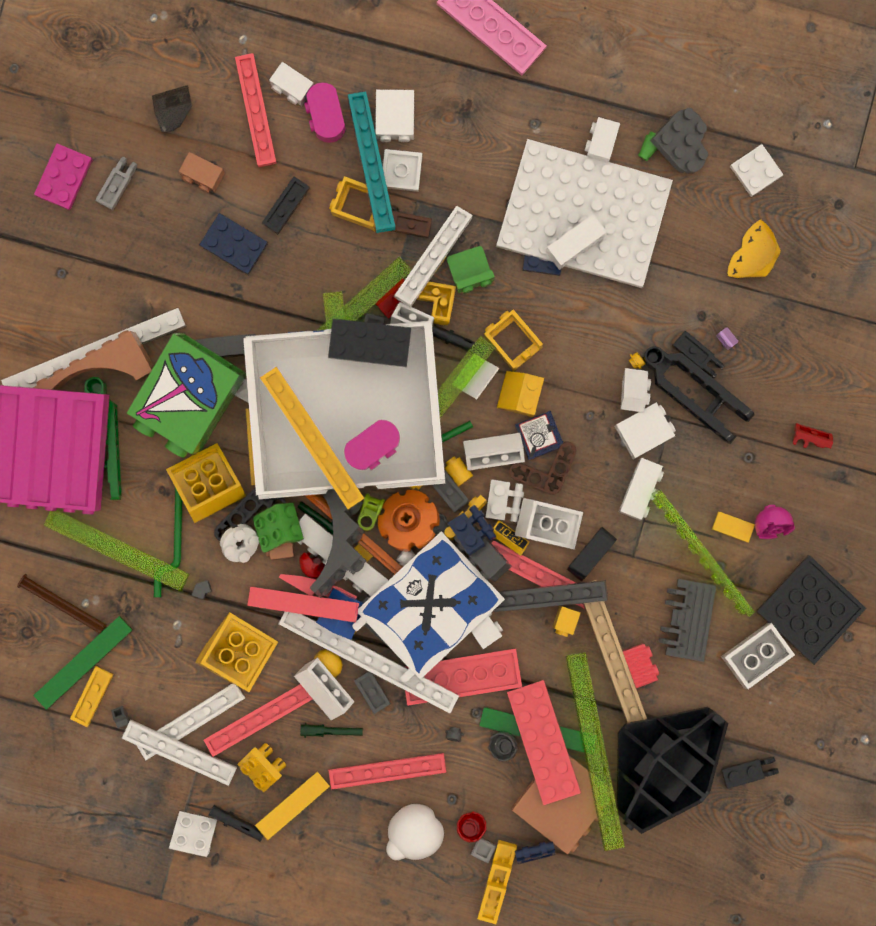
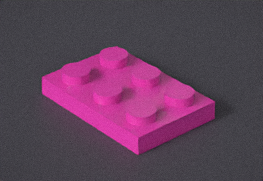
[34,144,93,210]

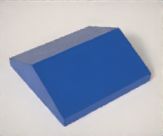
[316,588,364,640]

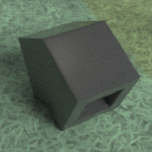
[192,580,212,599]
[111,706,130,728]

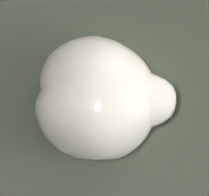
[386,804,444,860]

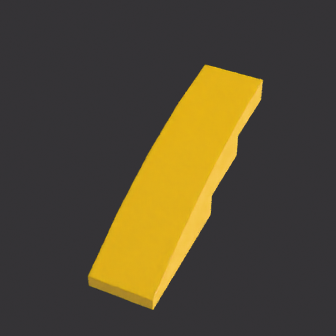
[255,771,330,840]
[477,840,517,924]

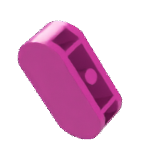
[304,83,346,143]
[344,420,400,470]

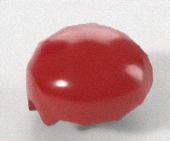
[299,552,325,579]
[457,811,486,843]

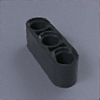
[567,527,617,582]

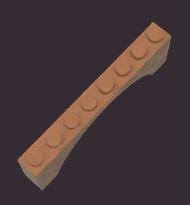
[29,330,154,390]

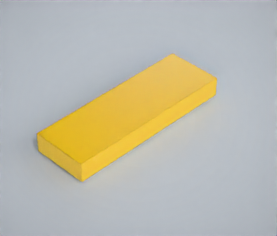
[70,666,114,727]

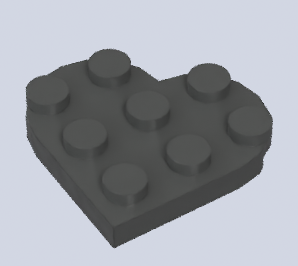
[650,108,708,174]

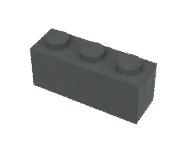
[453,524,512,582]

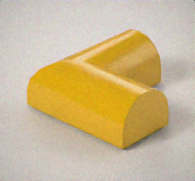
[416,282,456,325]

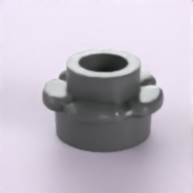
[445,727,464,742]

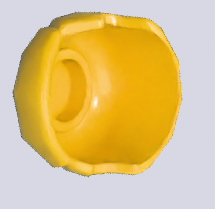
[314,649,343,678]

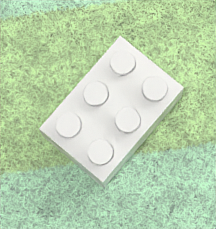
[721,623,795,689]

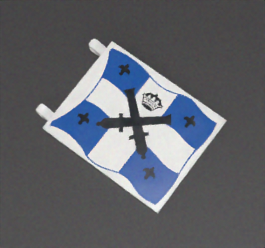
[352,531,505,683]

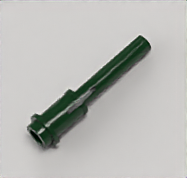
[297,502,333,535]
[300,722,363,738]

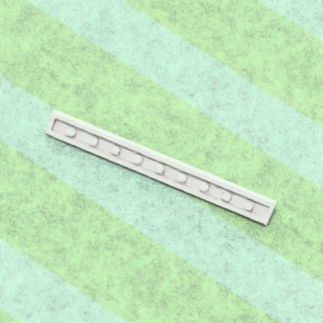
[1,308,186,388]
[279,612,460,713]

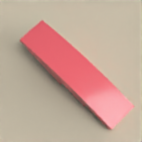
[279,574,358,599]

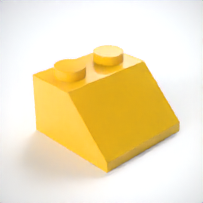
[497,371,544,417]

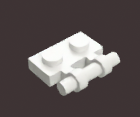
[485,480,524,522]

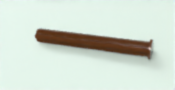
[17,574,106,633]

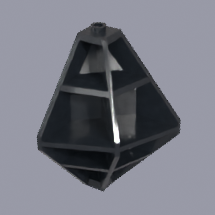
[617,706,728,834]

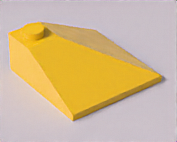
[195,612,278,692]

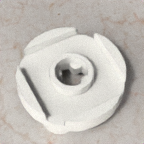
[220,524,259,563]

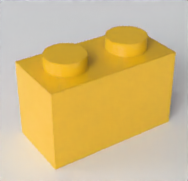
[552,606,580,637]

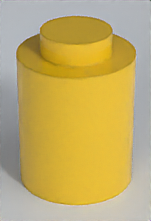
[445,456,474,487]

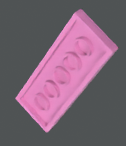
[437,0,547,76]

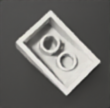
[515,498,583,550]

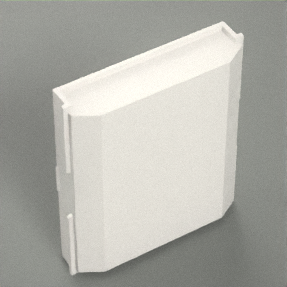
[243,321,445,499]

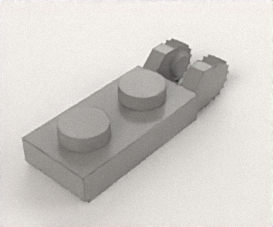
[95,157,137,211]

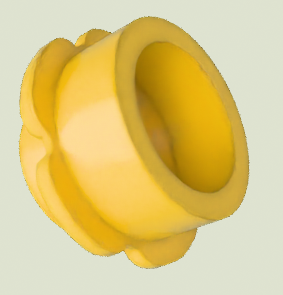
[629,352,646,369]

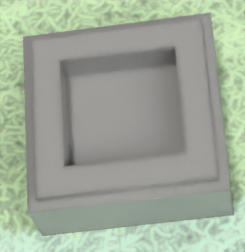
[471,838,497,863]

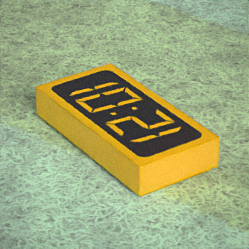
[493,520,530,556]

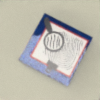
[515,411,563,460]

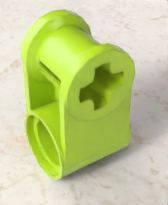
[358,493,385,532]

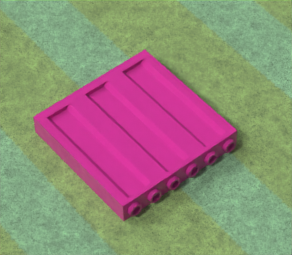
[0,385,110,514]

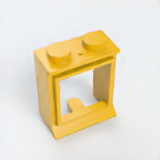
[329,176,376,232]
[484,310,543,372]

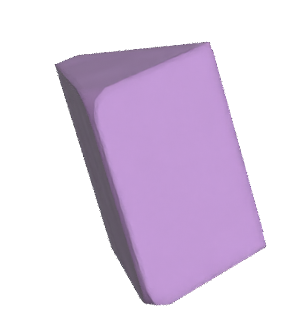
[716,328,738,350]

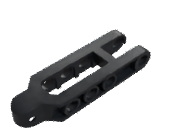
[643,346,755,444]

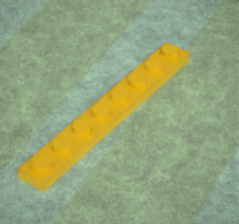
[260,367,365,509]

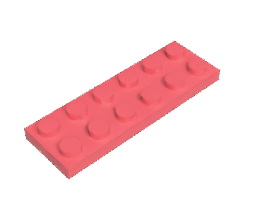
[404,648,522,706]
[507,680,581,805]

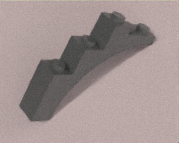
[310,489,366,598]

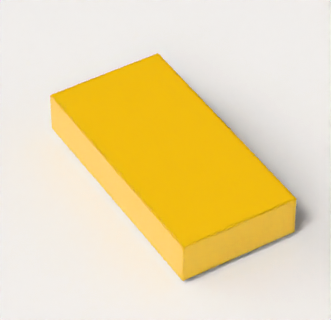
[711,511,755,543]

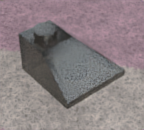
[152,85,192,132]

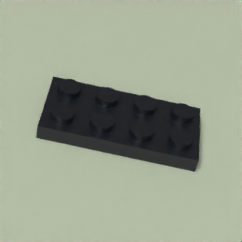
[328,319,411,368]

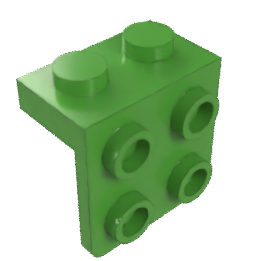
[447,246,495,294]
[253,503,304,553]

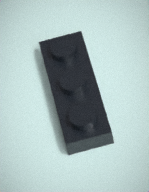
[262,177,310,234]

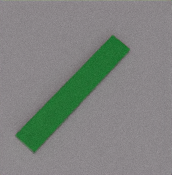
[33,616,133,710]
[479,707,597,755]

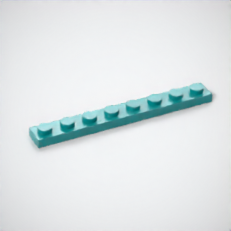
[348,91,395,233]

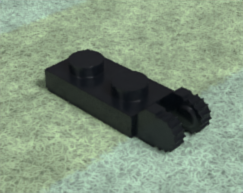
[672,331,724,379]
[721,756,779,789]

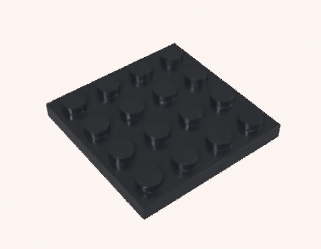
[756,555,866,665]

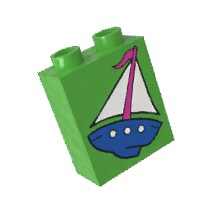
[127,333,246,458]

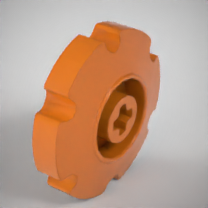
[378,490,440,552]

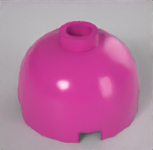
[755,505,795,539]

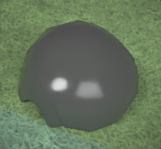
[488,731,518,761]

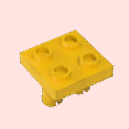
[237,743,286,793]

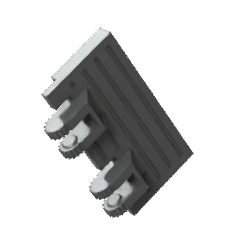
[658,579,716,662]

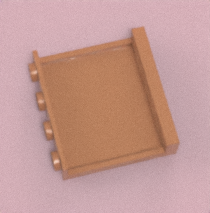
[511,755,616,855]

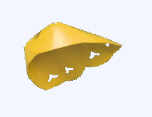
[728,220,781,278]

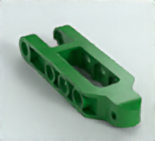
[84,377,122,500]

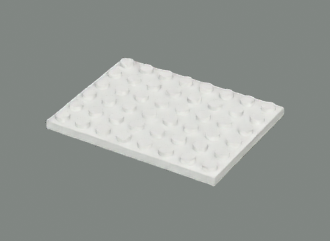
[496,139,673,288]

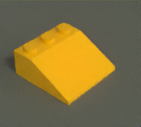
[166,443,246,523]

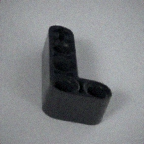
[214,487,287,541]

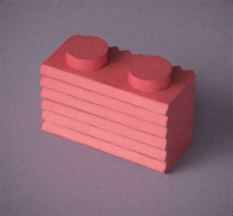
[622,643,659,688]

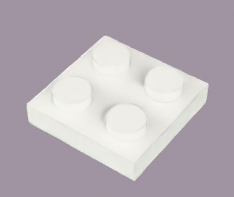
[730,144,783,197]
[383,149,423,192]

